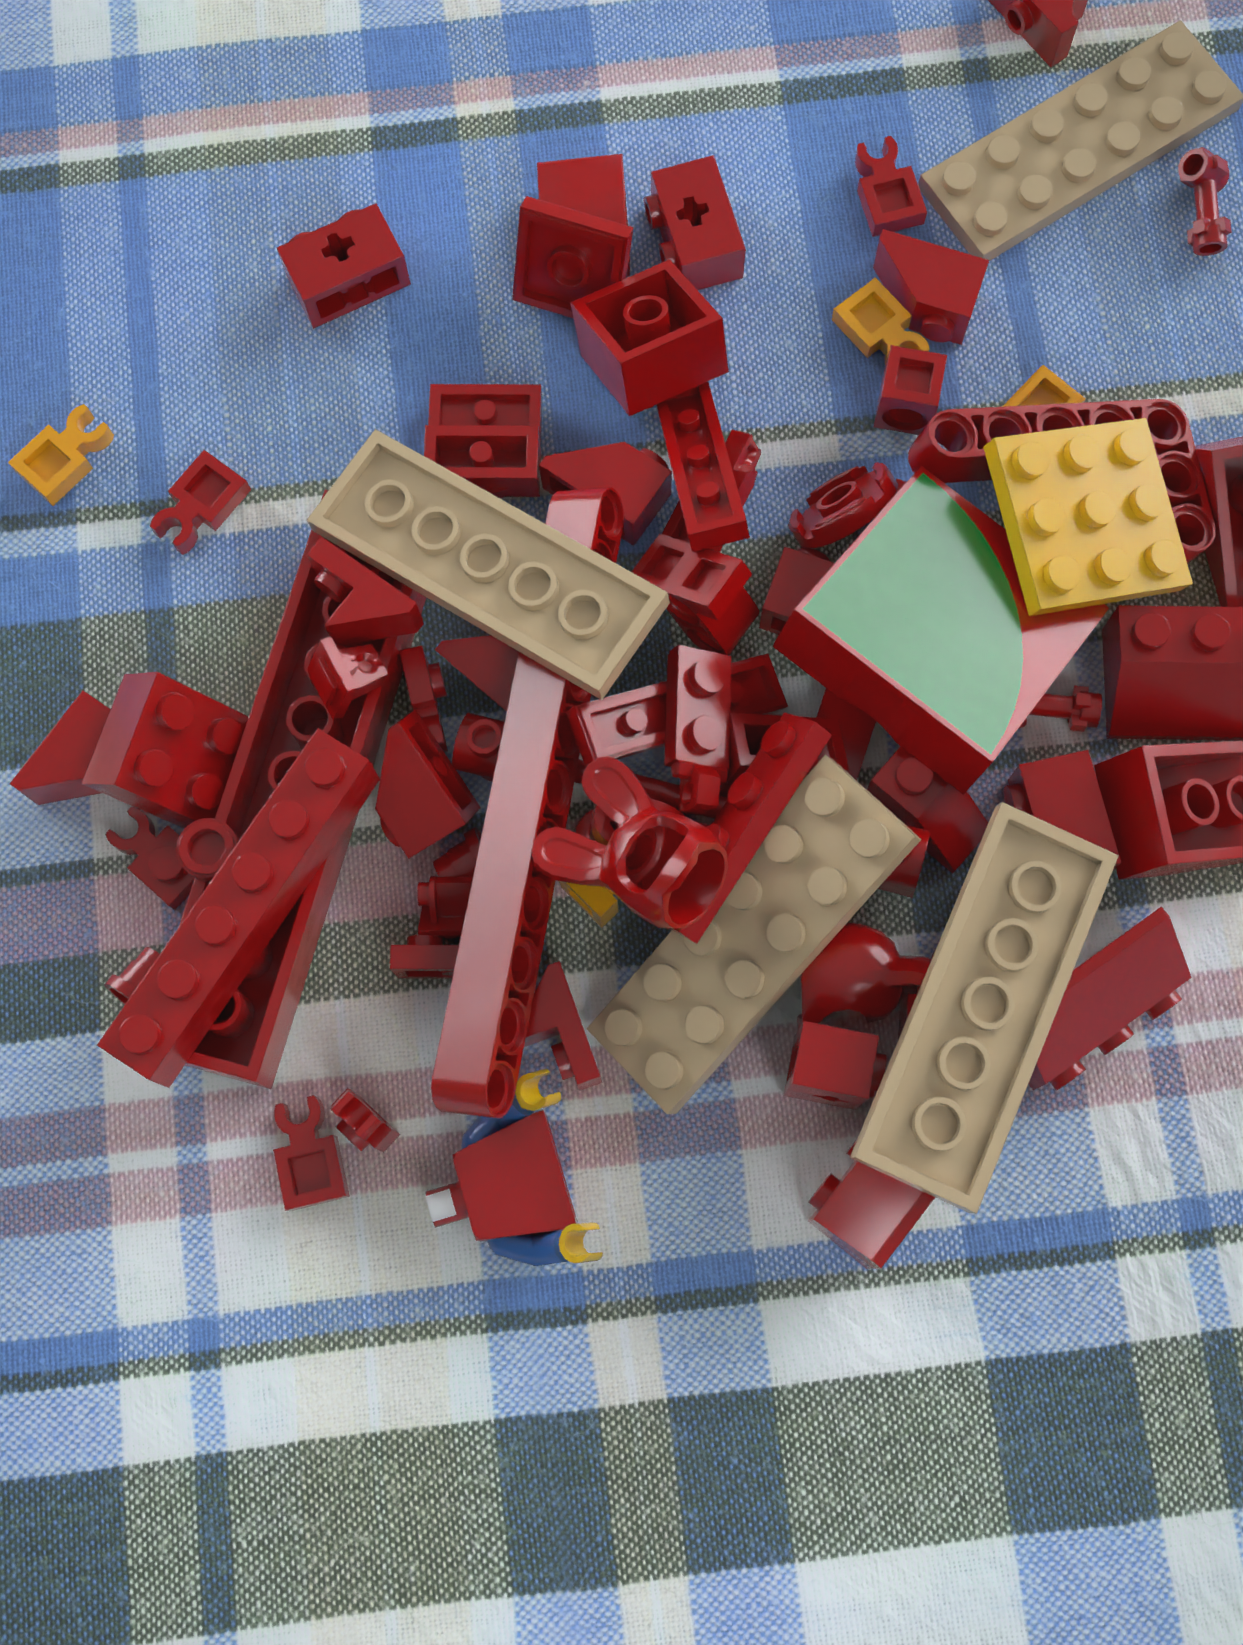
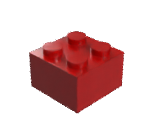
[570,259,729,416]
[82,672,249,828]

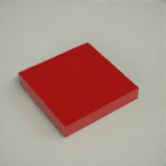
[512,196,634,319]

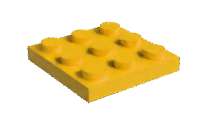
[983,418,1193,616]

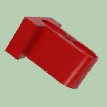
[631,534,759,655]

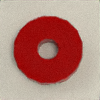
[788,462,898,549]

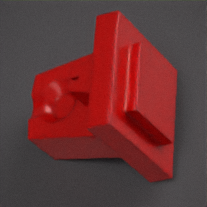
[307,637,388,720]

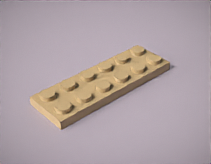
[918,20,1243,261]
[307,429,670,700]
[586,755,921,1114]
[850,802,1119,1214]

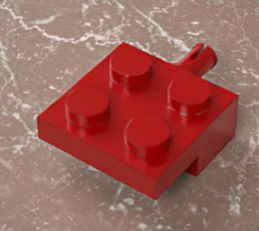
[424,384,542,499]

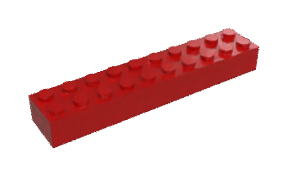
[178,490,427,1089]

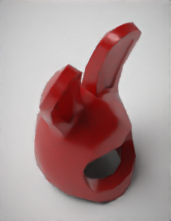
[531,756,728,929]
[797,923,932,1030]

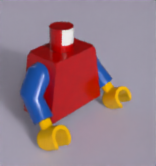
[425,1069,603,1266]

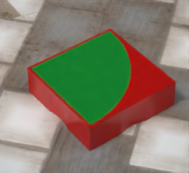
[772,466,1109,795]

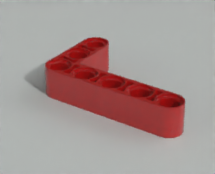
[908,399,1216,564]

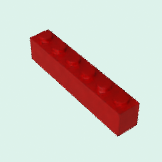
[97,728,380,1088]

